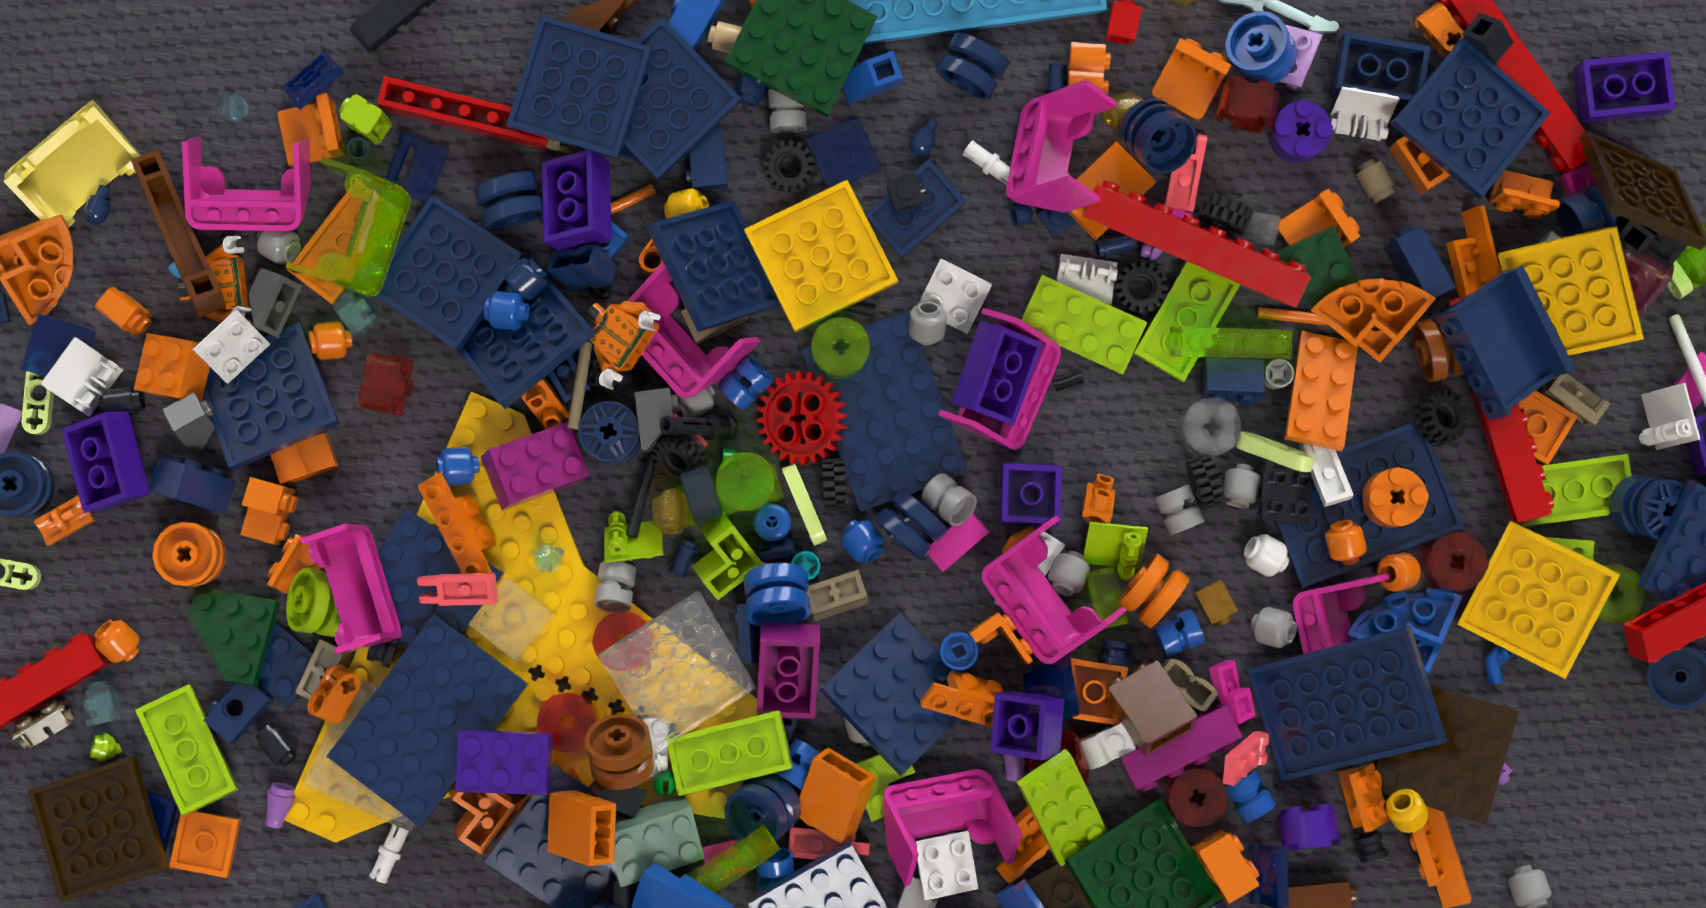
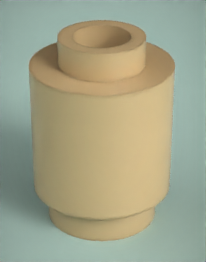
[707,21,742,53]

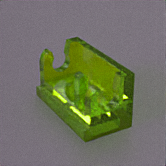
[1086,566,1129,629]

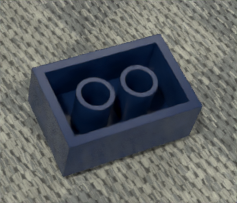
[1330,32,1431,108]

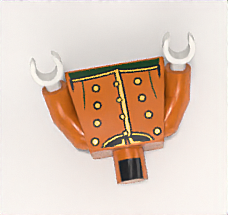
[178,236,251,324]
[586,301,661,390]

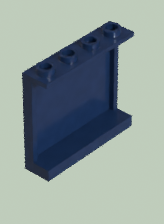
[1436,265,1575,421]

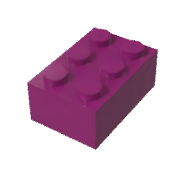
[480,422,590,511]
[756,622,820,719]

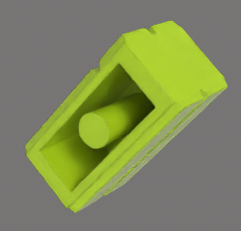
[339,94,392,145]

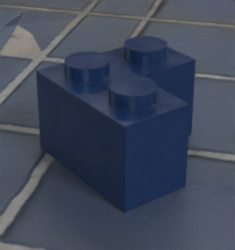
[148,454,236,514]

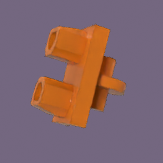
[521,377,570,430]
[1082,474,1116,524]
[34,495,96,546]

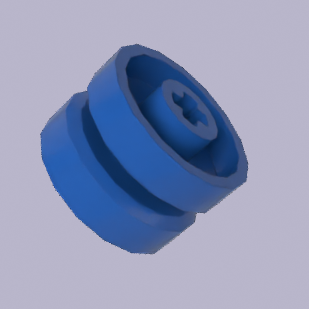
[1225,11,1298,85]
[744,563,811,627]

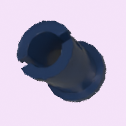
[1045,63,1067,94]
[1095,234,1133,259]
[759,537,796,562]
[668,539,699,578]

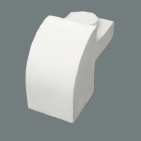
[1077,723,1139,770]

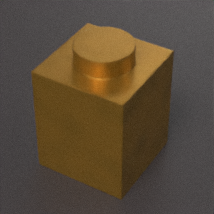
[1192,580,1238,627]

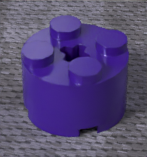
[1269,99,1333,163]
[1277,804,1341,851]

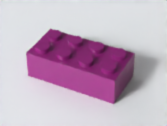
[1116,704,1243,792]

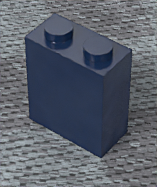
[1384,226,1455,298]

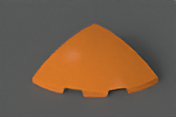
[0,214,74,326]
[1310,278,1436,362]

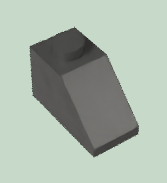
[249,268,302,338]
[635,388,679,453]
[162,392,215,457]

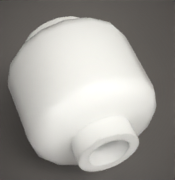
[1244,534,1289,577]

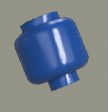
[484,291,530,330]
[436,447,480,486]
[753,504,792,542]
[841,520,884,563]

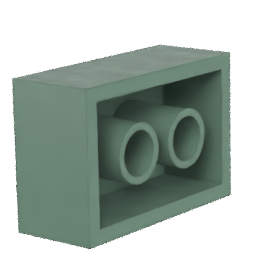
[611,795,705,887]

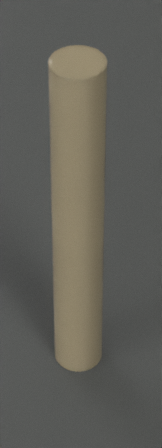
[567,342,592,430]

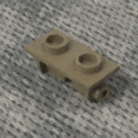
[12,698,76,749]

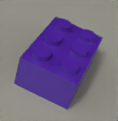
[1573,52,1676,124]
[542,150,612,250]
[951,321,1043,426]
[61,411,151,513]
[456,730,553,795]

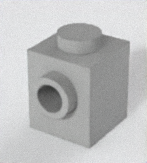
[897,875,938,908]

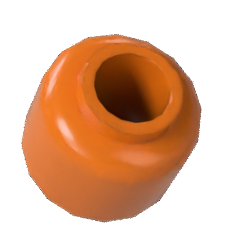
[309,321,352,360]
[1325,520,1367,565]
[1377,552,1421,592]
[94,620,140,663]

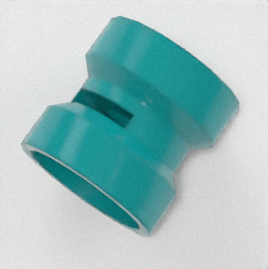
[791,551,820,581]

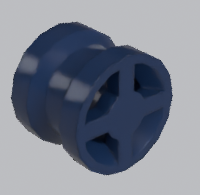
[1099,639,1132,667]

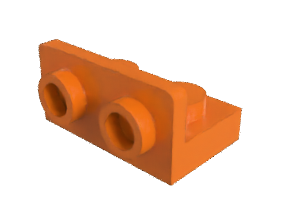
[267,534,322,595]

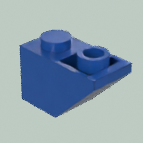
[842,51,903,104]

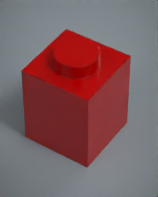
[1105,0,1142,46]

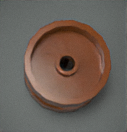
[1411,318,1464,383]
[585,714,655,790]

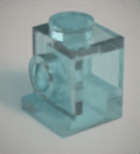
[333,291,381,338]
[84,681,123,726]

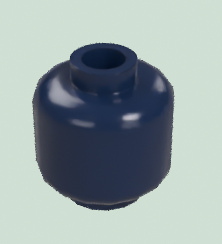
[505,258,548,301]

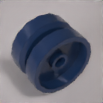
[935,33,1010,100]
[474,171,543,231]
[0,452,55,518]
[874,489,949,561]
[1646,642,1706,710]
[725,774,801,849]

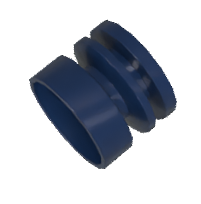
[1120,97,1197,174]
[1556,181,1630,237]
[578,401,641,465]
[1609,475,1685,540]

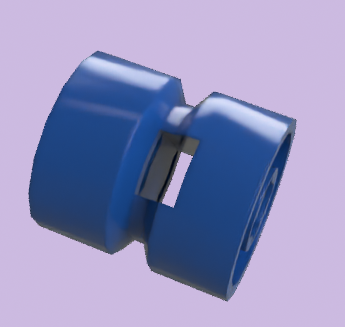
[719,355,774,410]
[1152,609,1205,658]
[939,632,978,670]
[774,738,820,792]
[1222,769,1276,824]
[755,847,794,893]

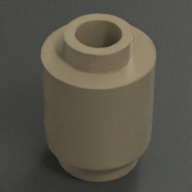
[1356,159,1395,203]

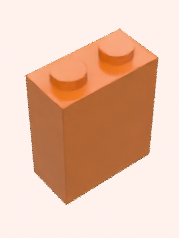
[799,747,877,844]
[547,790,616,866]

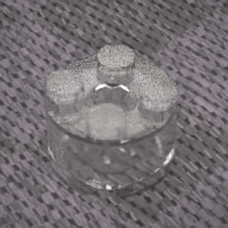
[1179,398,1241,458]

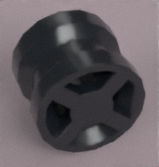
[366,639,400,668]
[1353,831,1389,863]

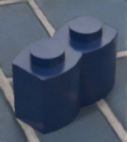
[547,244,617,292]

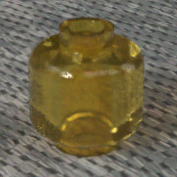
[1102,91,1143,133]
[652,489,691,535]

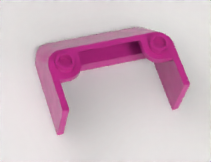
[1006,80,1117,213]
[182,137,311,231]
[627,262,761,398]
[938,308,1061,450]
[982,515,1127,664]
[300,523,402,654]
[1293,573,1390,654]
[882,769,1022,886]

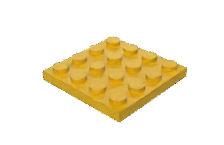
[744,180,898,333]
[1498,225,1644,355]
[1457,521,1620,679]

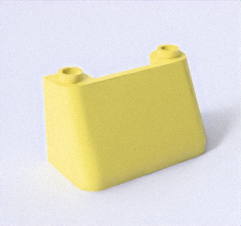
[4,100,141,228]

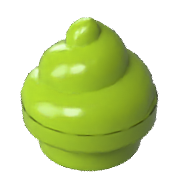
[90,733,122,763]

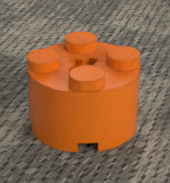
[1362,467,1429,528]

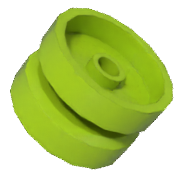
[286,568,342,637]

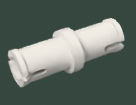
[963,140,1010,185]
[369,822,410,883]

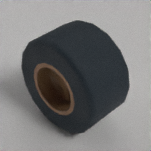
[680,466,722,524]

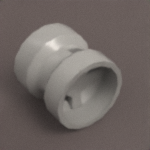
[1264,359,1294,390]

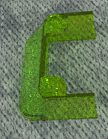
[286,157,411,297]

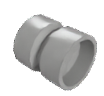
[768,89,807,134]
[921,473,977,527]
[1154,484,1205,536]
[593,561,637,613]

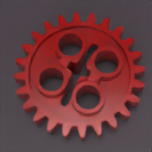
[756,371,849,465]

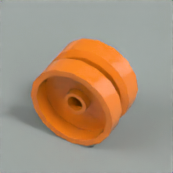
[153,522,227,587]
[1118,553,1190,629]

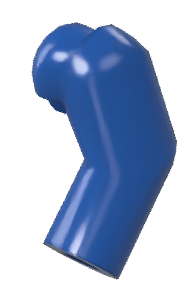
[1484,645,1514,685]

